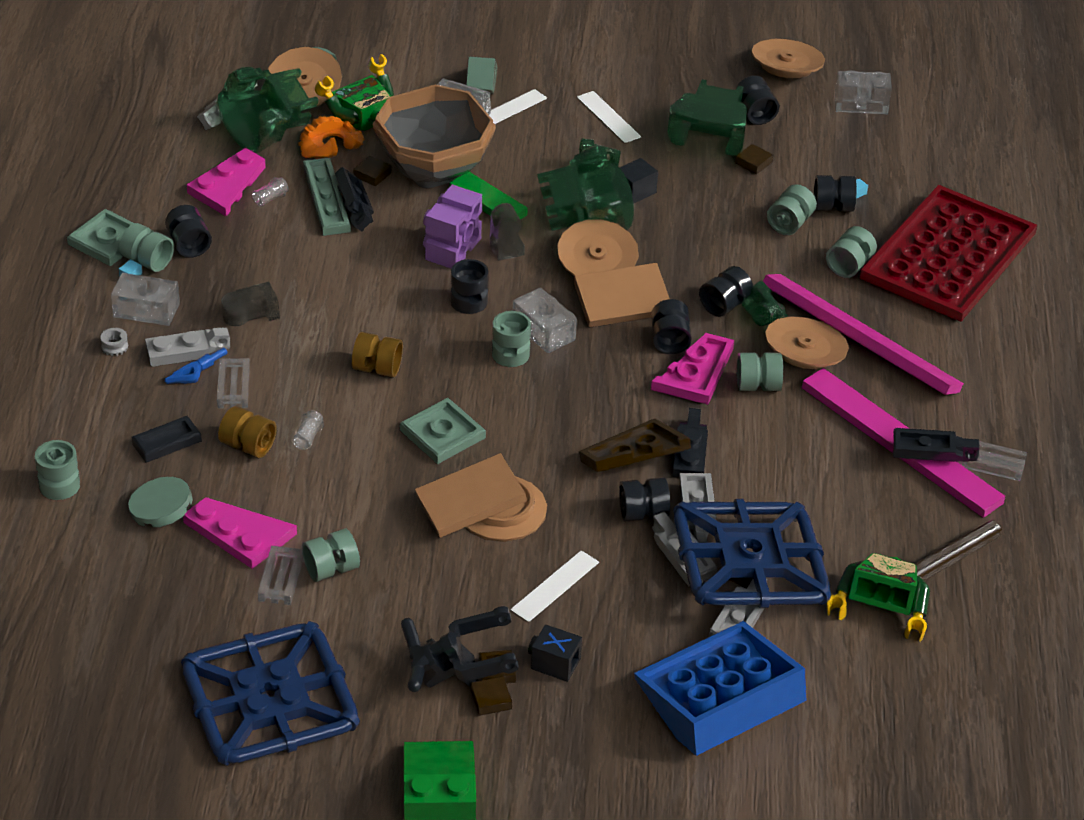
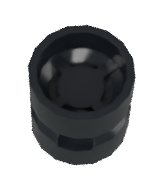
[735,76,780,125]
[813,175,857,212]
[165,205,212,258]
[451,259,489,314]
[699,266,754,317]
[651,299,692,354]
[619,477,670,522]

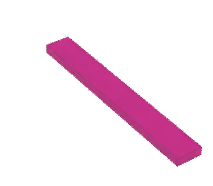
[762,274,964,395]
[802,368,1005,518]

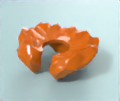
[298,116,365,159]

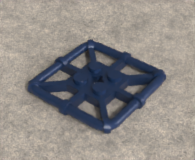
[673,499,831,608]
[181,621,360,766]

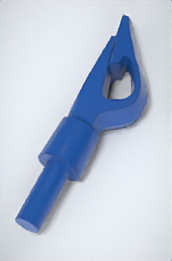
[164,348,228,384]

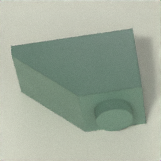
[466,57,498,98]

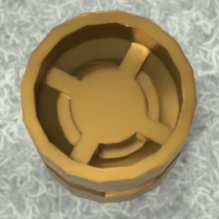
[352,332,403,378]
[218,406,277,458]

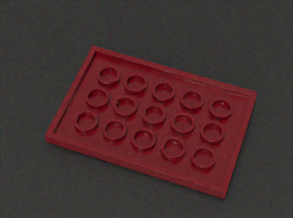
[860,185,1037,322]

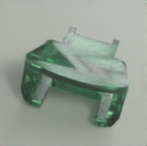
[216,67,319,154]
[667,79,747,156]
[537,146,634,231]

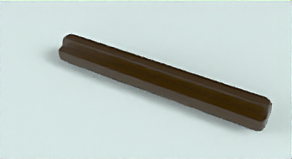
[915,520,1002,580]

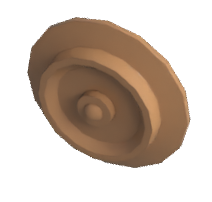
[751,39,825,78]
[266,47,342,109]
[557,220,639,276]
[765,317,849,369]
[466,476,547,542]

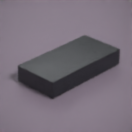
[132,415,202,463]

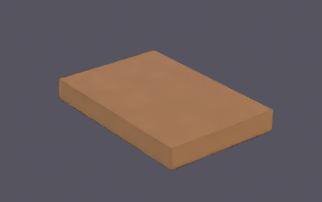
[574,263,670,327]
[415,453,527,538]

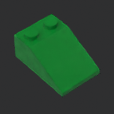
[404,741,476,820]

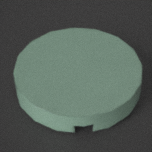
[128,477,193,527]

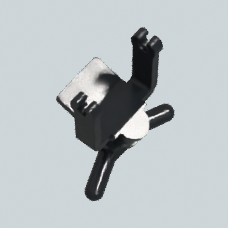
[401,606,519,692]

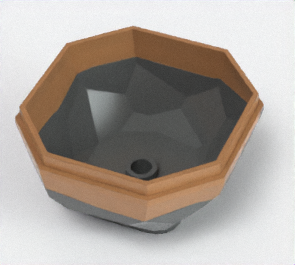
[373,84,496,188]

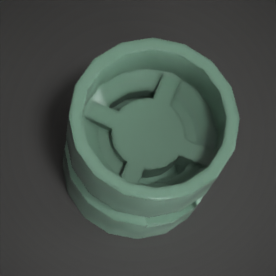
[767,185,817,235]
[119,223,174,272]
[826,226,877,278]
[492,311,531,367]
[737,353,783,391]
[35,440,80,500]
[301,528,360,582]

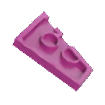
[187,148,265,216]
[651,333,734,405]
[183,497,297,569]

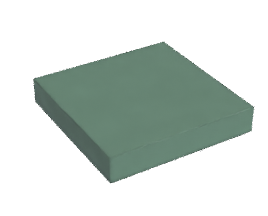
[67,209,134,266]
[400,398,486,464]

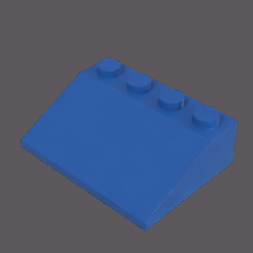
[634,621,806,756]

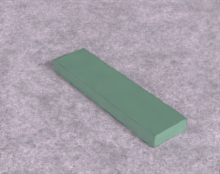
[303,158,351,236]

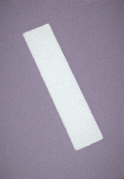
[487,89,547,124]
[577,91,641,143]
[511,551,599,622]

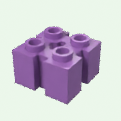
[423,184,482,269]

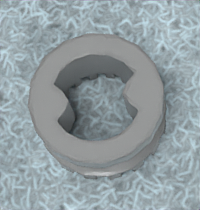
[100,328,128,356]

